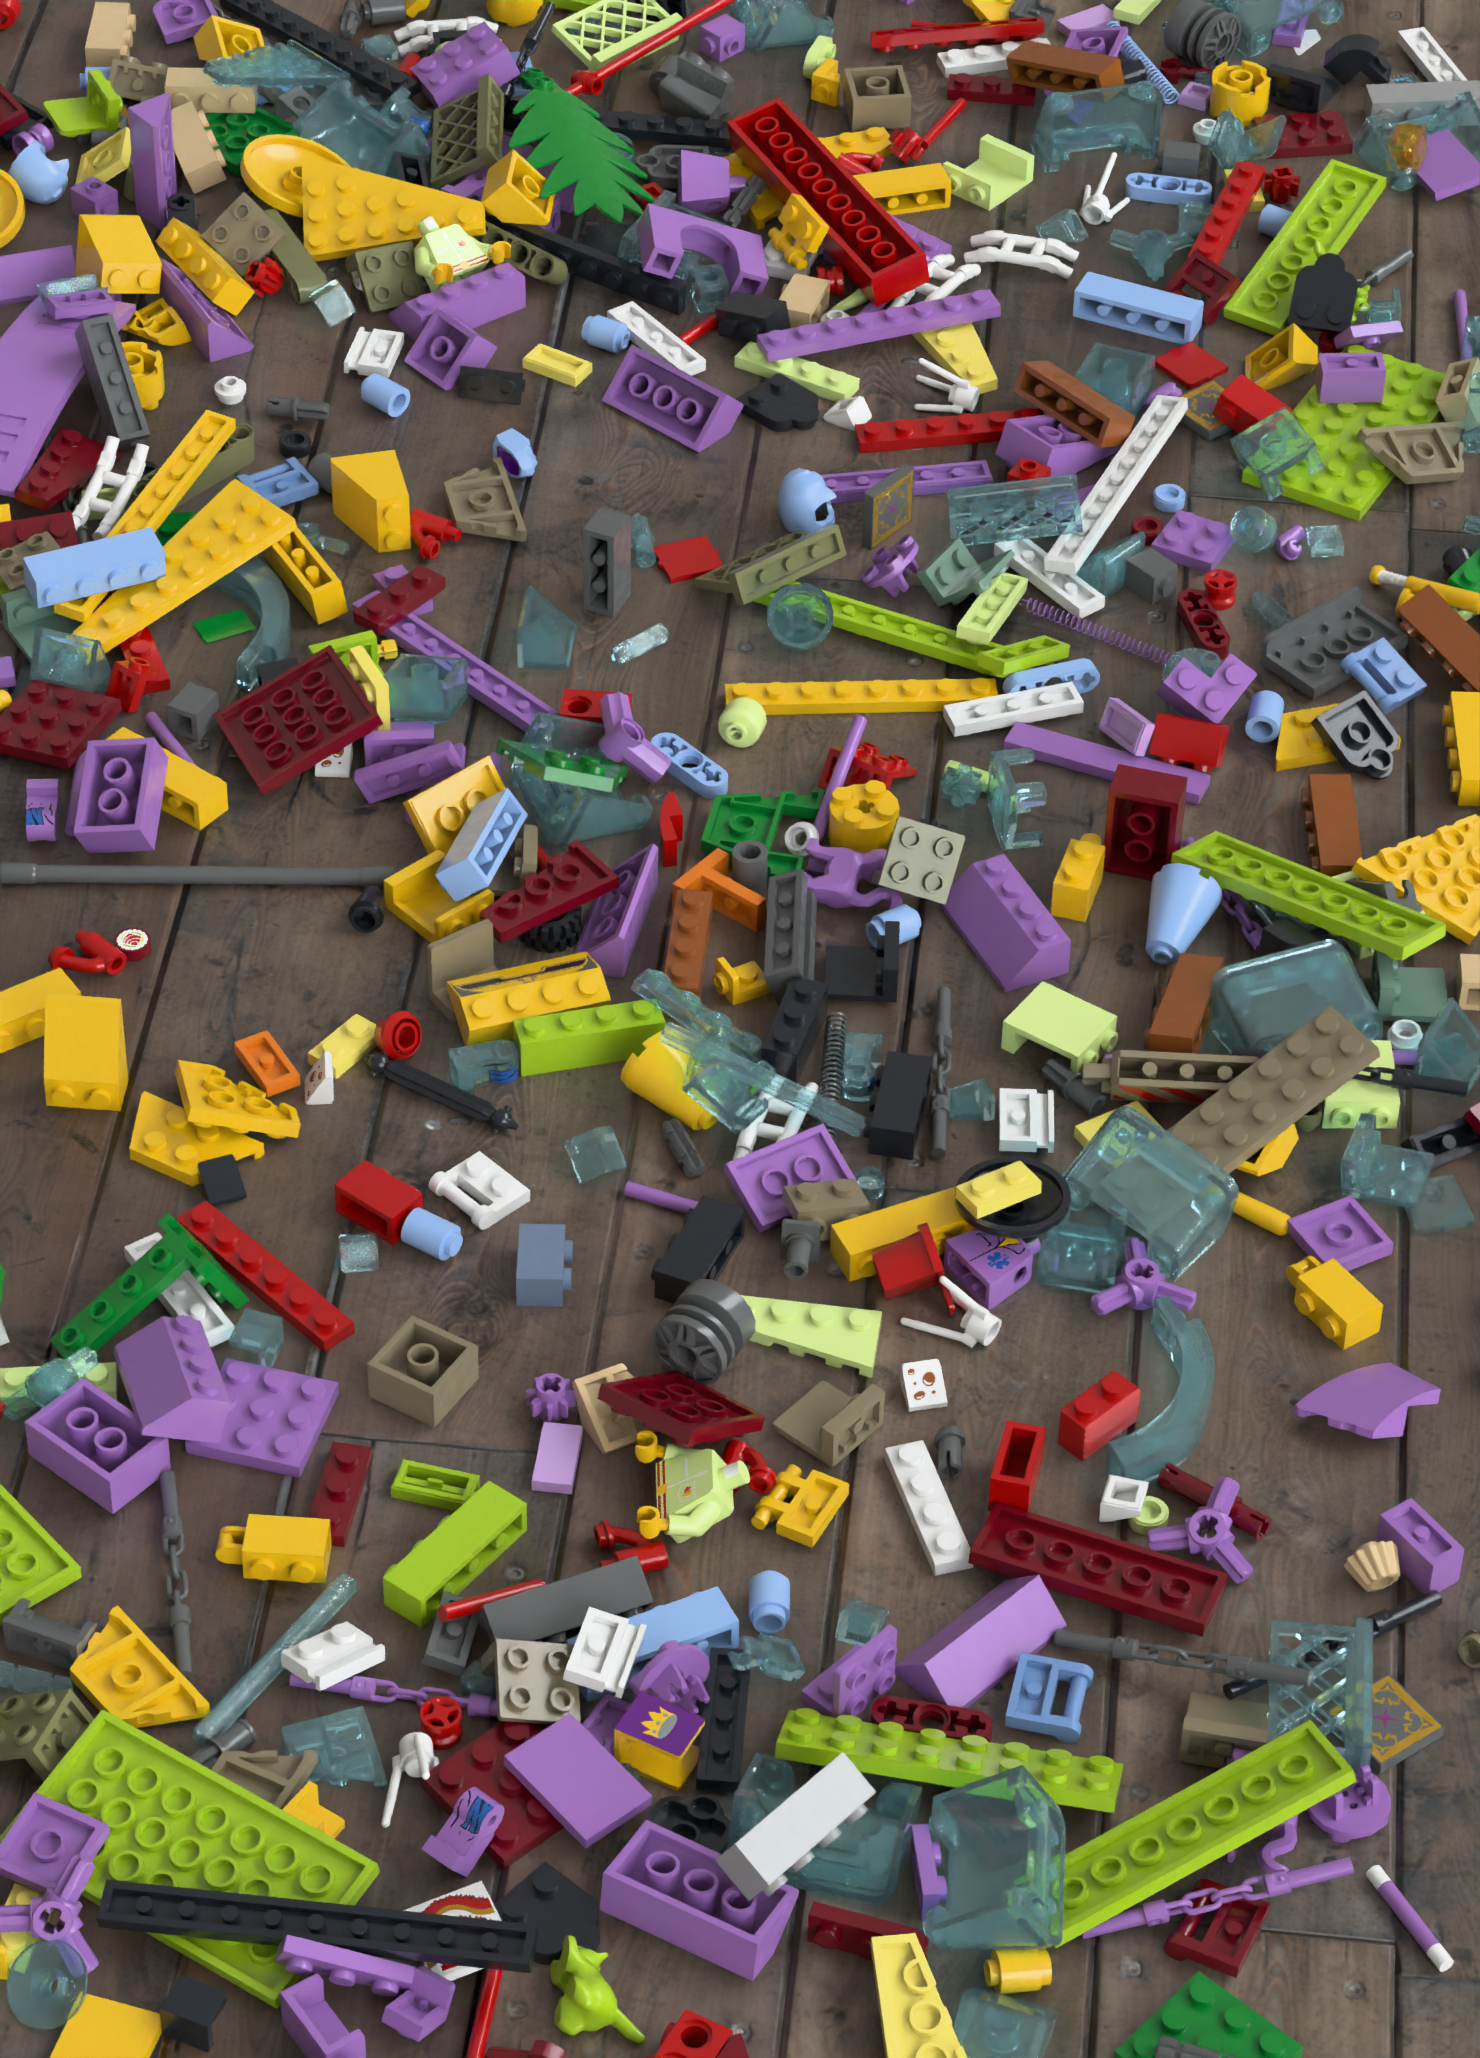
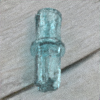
[631,513,656,568]

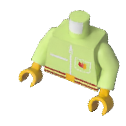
[414,217,511,292]
[635,1430,750,1544]

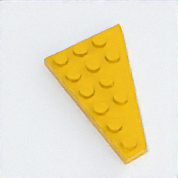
[302,156,486,262]

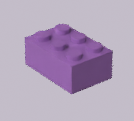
[410,21,521,120]
[73,737,169,854]
[25,1377,171,1514]

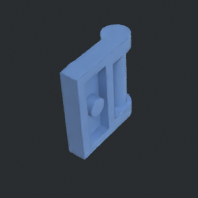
[234,457,319,507]
[1339,637,1427,715]
[1005,1652,1094,1744]

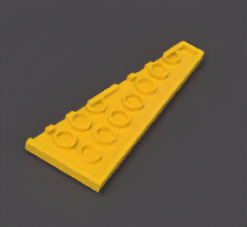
[65,479,297,665]

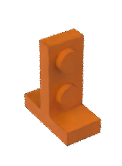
[672,848,766,933]

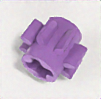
[526,1373,576,1422]

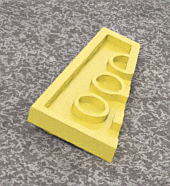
[912,322,998,395]
[870,1933,967,2058]

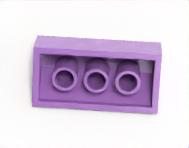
[388,262,526,342]
[602,344,744,453]
[939,854,1071,993]
[113,1315,231,1444]
[600,1820,799,1981]

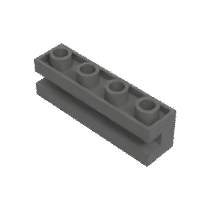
[75,314,150,451]
[764,869,817,1006]
[476,1555,654,1648]

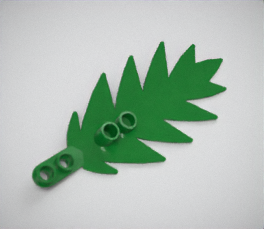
[508,67,656,224]

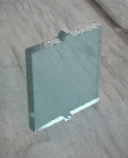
[1394,1175,1476,1235]

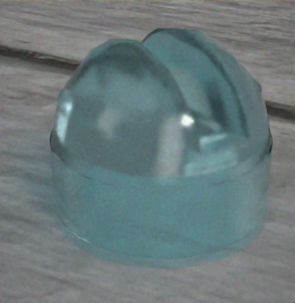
[855,1166,885,1200]

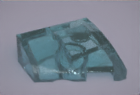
[36,273,109,303]
[281,1706,387,1790]

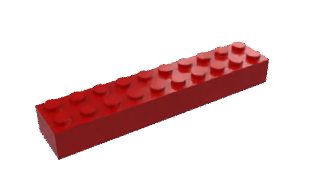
[727,97,930,307]

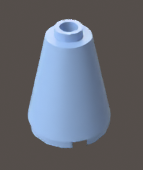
[1145,863,1222,965]

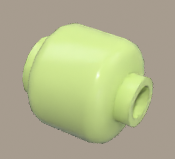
[718,697,767,748]

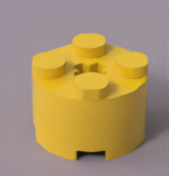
[1209,60,1271,127]
[122,341,165,411]
[828,780,900,853]

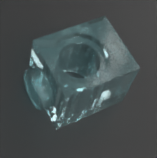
[691,263,729,313]

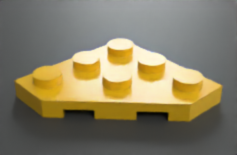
[175,1060,301,1139]

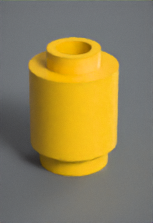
[984,1946,1052,1995]

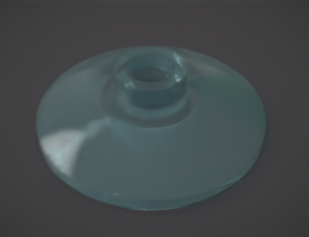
[6,1939,88,2030]

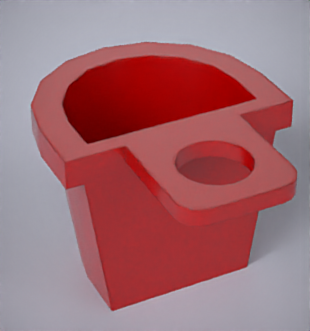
[871,1223,956,1317]

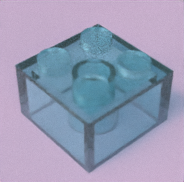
[1076,342,1156,417]
[383,653,468,724]

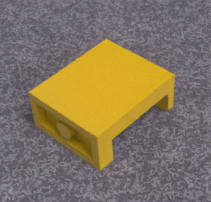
[384,849,494,943]

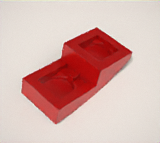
[660,792,683,867]

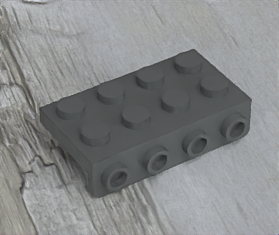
[1260,586,1408,699]

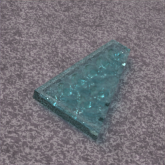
[203,39,351,88]

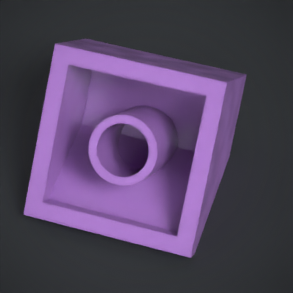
[404,308,498,391]

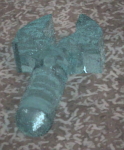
[296,522,350,555]

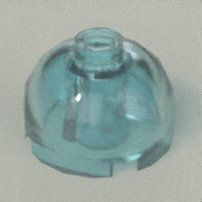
[767,583,834,651]

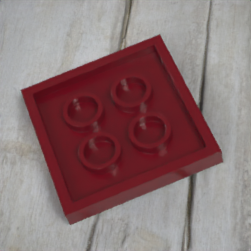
[0,680,122,769]
[597,1370,766,1448]
[421,1721,564,1870]

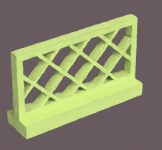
[551,0,683,72]

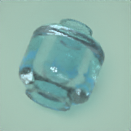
[1230,505,1278,553]

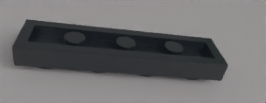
[696,1647,752,1793]

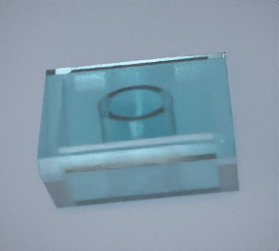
[1076,530,1146,599]
[517,585,578,671]
[29,627,112,693]
[1414,997,1480,1099]
[953,1985,1059,2058]

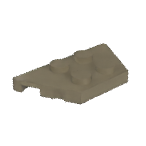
[1356,421,1464,484]
[443,457,527,542]
[211,1750,319,1809]

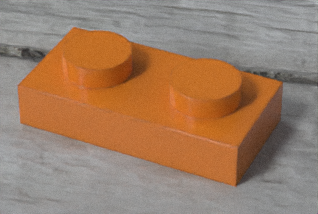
[234,1030,301,1098]

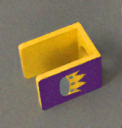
[614,1691,705,1791]

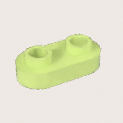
[803,35,836,80]

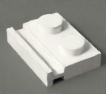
[344,327,404,378]
[999,1088,1054,1153]
[563,1607,647,1698]
[281,1621,385,1691]

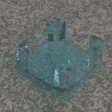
[1230,406,1325,501]
[987,748,1047,850]
[682,1024,776,1135]
[1037,1201,1128,1293]

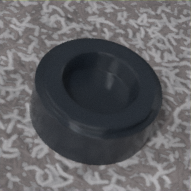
[279,430,311,459]

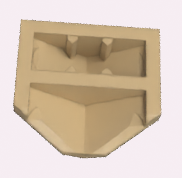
[572,1363,654,1455]

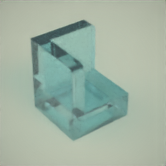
[1035,208,1089,244]
[310,279,357,327]
[1365,288,1402,324]
[564,1125,627,1183]
[229,1308,284,1368]

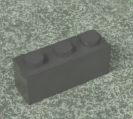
[583,507,631,618]

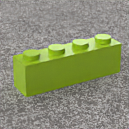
[513,998,666,1077]
[382,1481,527,1628]

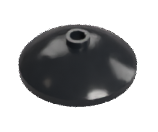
[955,1157,1071,1239]

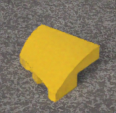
[121,297,192,346]

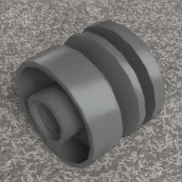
[1164,0,1241,69]
[652,1279,756,1385]

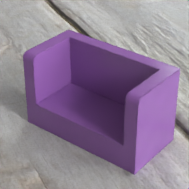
[1315,352,1386,403]
[1376,1498,1465,1594]
[280,1973,366,2058]

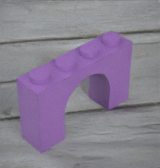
[637,203,769,296]

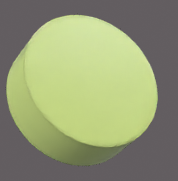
[1128,1496,1169,1536]

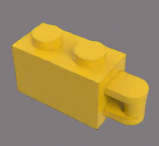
[1051,833,1105,922]
[1286,1255,1383,1350]
[215,1514,332,1583]

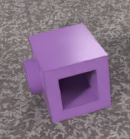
[700,14,745,62]
[70,176,119,218]

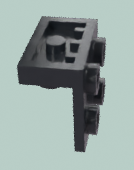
[1266,64,1341,114]
[825,921,900,1002]

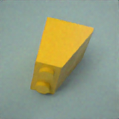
[75,214,162,294]
[330,450,411,553]

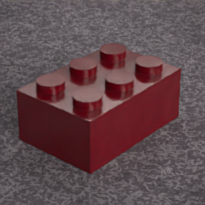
[1103,764,1188,881]

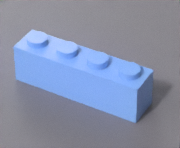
[1073,272,1204,345]
[23,527,166,608]
[435,787,528,903]
[566,1586,739,1702]

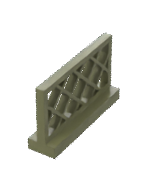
[430,73,504,188]
[693,523,847,605]

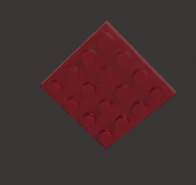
[213,645,383,796]

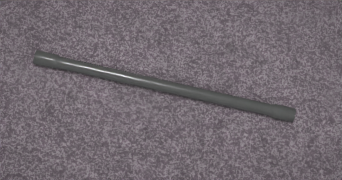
[1,862,395,887]

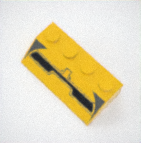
[446,952,611,1049]

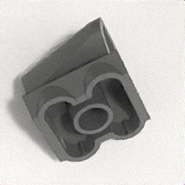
[659,51,735,120]

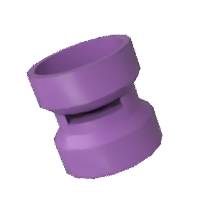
[12,123,54,156]

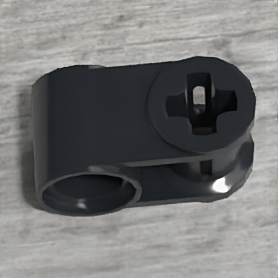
[167,193,198,231]

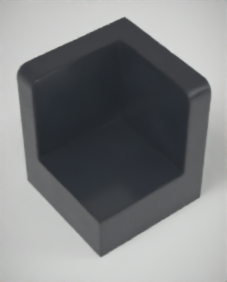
[159,1975,227,2052]

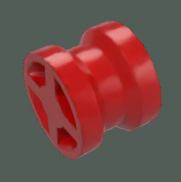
[815,265,844,297]
[1203,569,1237,610]
[419,1696,463,1751]

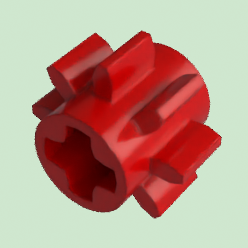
[888,126,926,164]
[1263,166,1300,204]
[245,257,284,298]

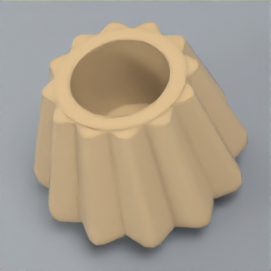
[1344,1541,1401,1592]

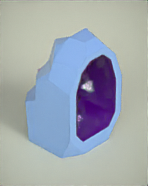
[493,428,538,479]

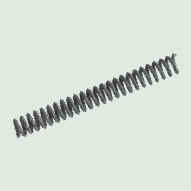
[816,1012,848,1144]

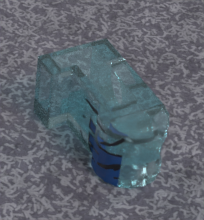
[377,85,433,146]
[842,1032,883,1103]
[448,1040,519,1095]

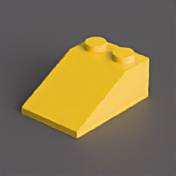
[44,993,129,1111]

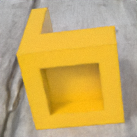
[282,1781,345,1839]

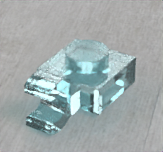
[727,1633,806,1682]

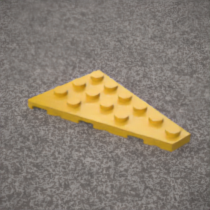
[723,127,893,230]
[1351,814,1480,945]

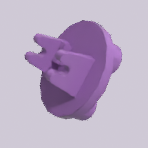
[860,534,919,597]
[629,1640,710,1714]
[1307,1764,1391,1843]

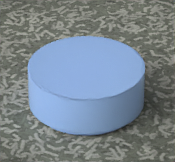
[1153,484,1186,513]

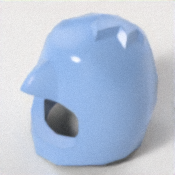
[8,140,69,205]
[778,468,837,532]

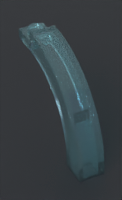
[210,556,291,691]
[1105,1296,1215,1486]

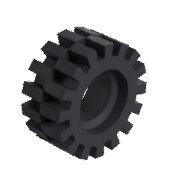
[519,906,582,953]

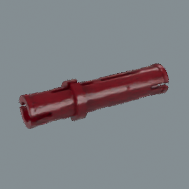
[1157,1462,1272,1541]

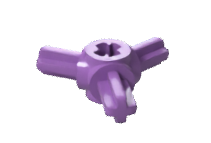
[1090,1237,1197,1315]
[1147,1476,1253,1584]
[0,1854,99,1977]

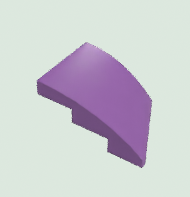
[1294,1362,1441,1439]

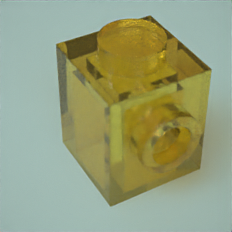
[1388,123,1428,171]

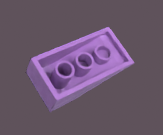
[995,415,1122,482]

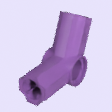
[599,692,672,783]

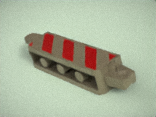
[1082,1050,1260,1104]

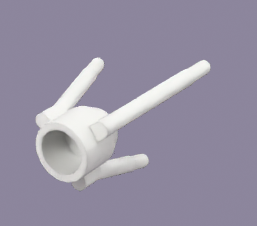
[1079,152,1130,225]
[914,358,980,415]
[900,1276,1002,1348]
[381,1732,439,1828]

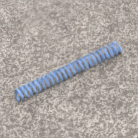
[1105,21,1179,104]

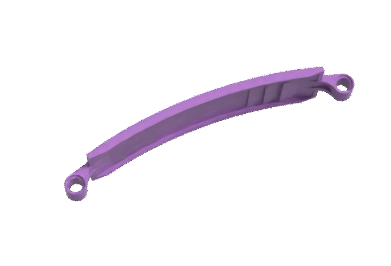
[0,285,136,497]

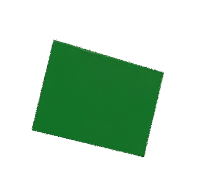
[192,608,256,644]

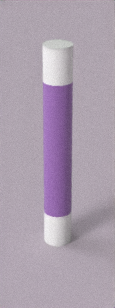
[1366,1865,1454,1972]

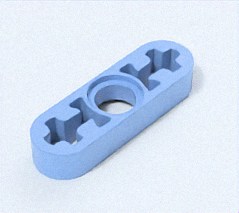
[1125,173,1212,207]
[1002,658,1100,694]
[651,732,728,799]

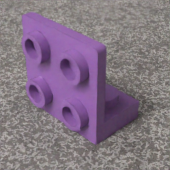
[364,721,434,767]
[801,1624,897,1717]

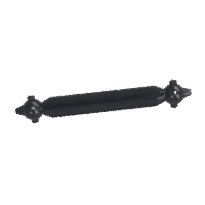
[362,1050,519,1135]

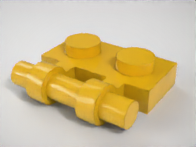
[768,193,830,270]
[751,1464,849,1548]

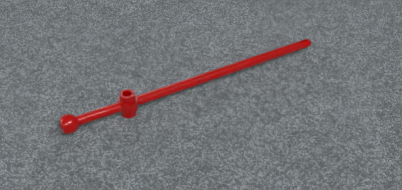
[523,0,737,116]

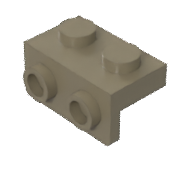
[782,1178,870,1241]

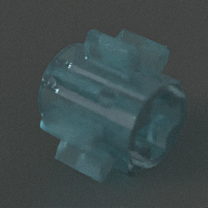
[939,763,984,808]

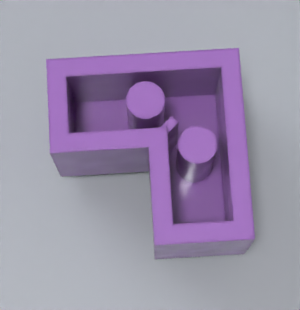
[1155,653,1257,723]

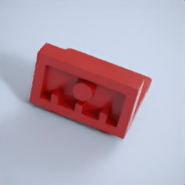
[817,741,918,791]

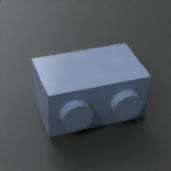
[516,1223,573,1307]

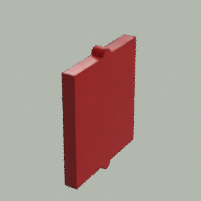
[1153,341,1228,390]
[652,535,724,583]

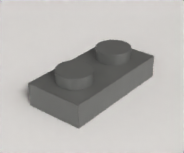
[421,1591,478,1677]

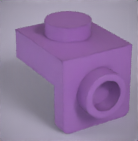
[381,1965,456,2042]

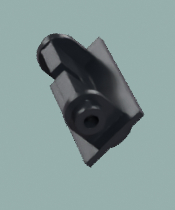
[458,365,526,404]

